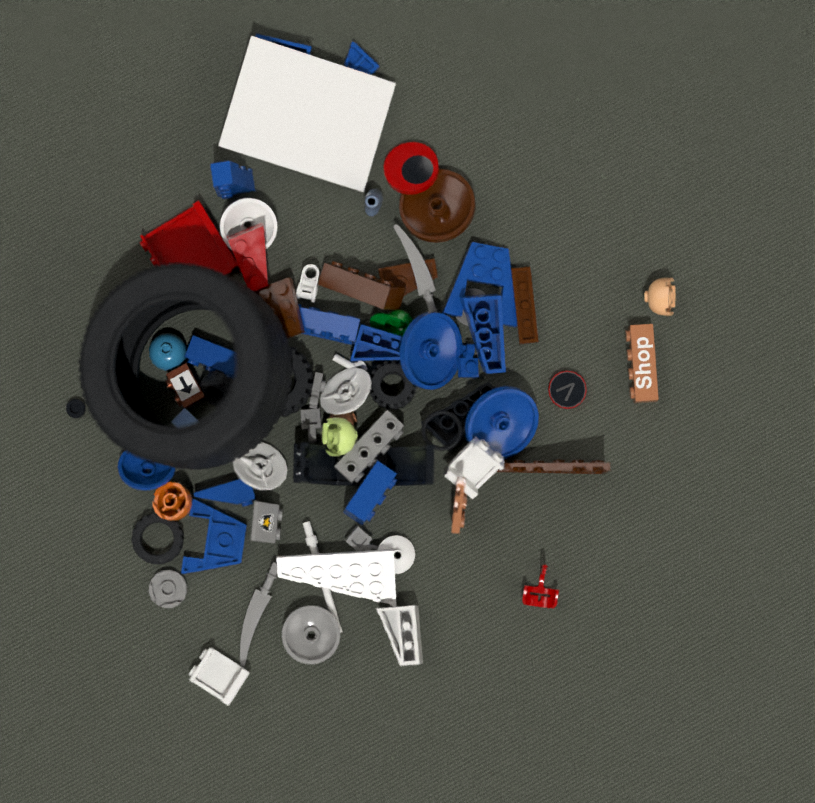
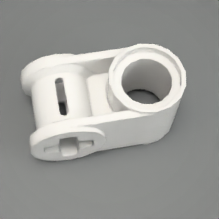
[296,264,320,303]

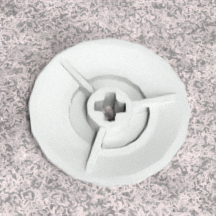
[320,368,372,415]
[233,442,288,490]

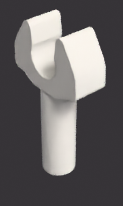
[333,354,368,371]

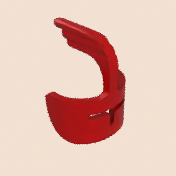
[522,564,559,609]

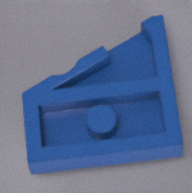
[344,41,379,75]

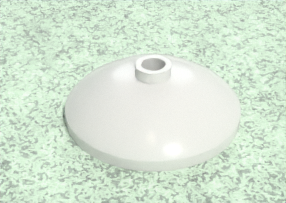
[220,198,277,250]

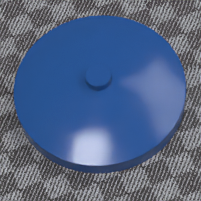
[400,312,463,390]
[465,386,539,459]

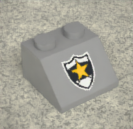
[251,501,283,544]

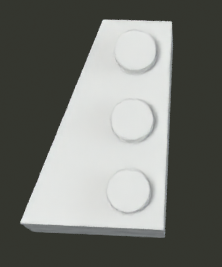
[377,605,423,666]

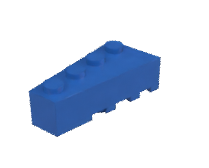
[460,294,506,374]
[298,304,361,346]

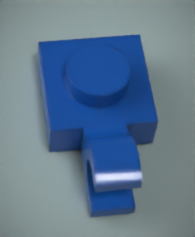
[458,344,479,378]

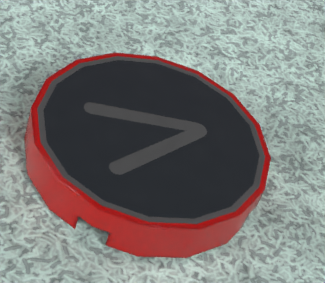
[548,371,587,409]

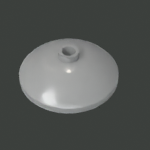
[282,606,340,664]

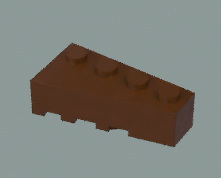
[318,261,406,310]

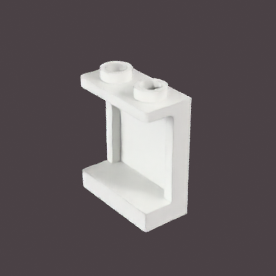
[444,436,504,499]
[189,647,250,706]

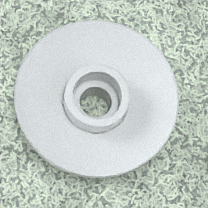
[378,535,415,574]

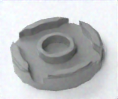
[149,570,187,608]

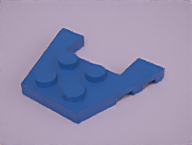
[181,499,247,574]

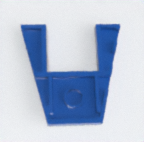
[442,242,517,327]

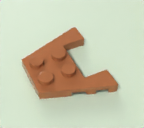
[451,477,467,533]

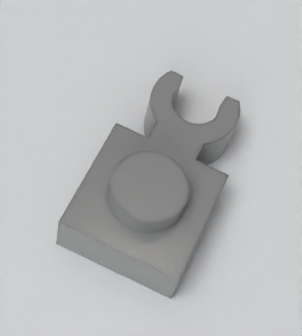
[309,372,326,409]
[345,526,378,551]

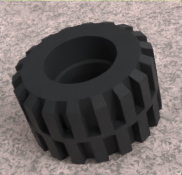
[370,360,417,410]

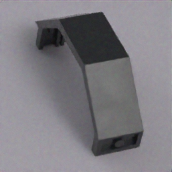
[293,443,434,486]

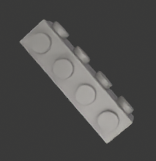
[335,410,404,484]

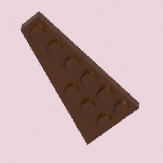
[496,459,610,474]

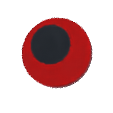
[384,142,439,195]

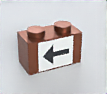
[165,363,206,409]

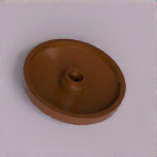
[399,169,476,243]

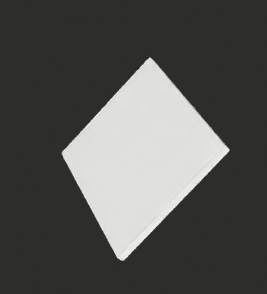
[218,36,396,192]

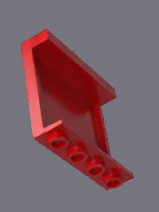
[139,200,239,275]

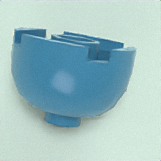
[149,333,187,371]

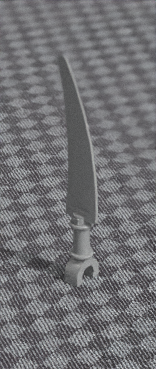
[393,224,438,313]
[240,562,278,666]

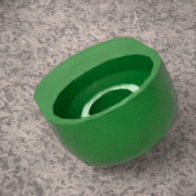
[370,309,412,336]

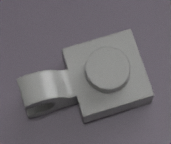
[301,408,321,443]

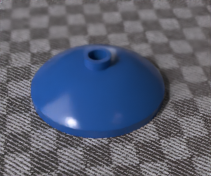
[118,451,176,490]

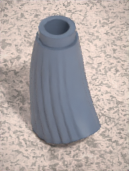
[364,189,383,216]

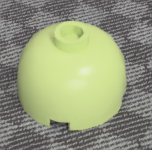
[322,418,357,456]

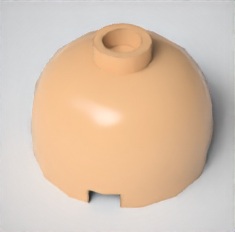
[644,278,676,316]

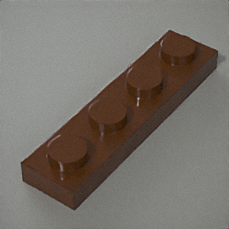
[511,267,539,345]

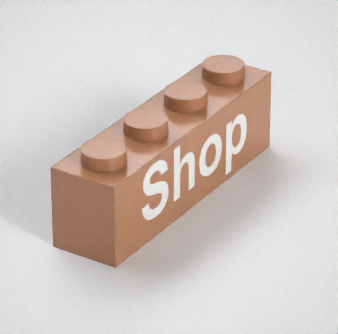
[625,324,659,403]

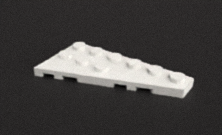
[277,549,396,607]

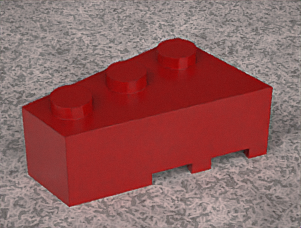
[227,222,268,291]

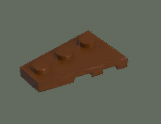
[378,258,438,296]

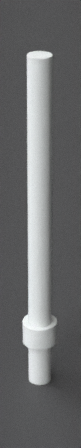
[302,521,343,633]

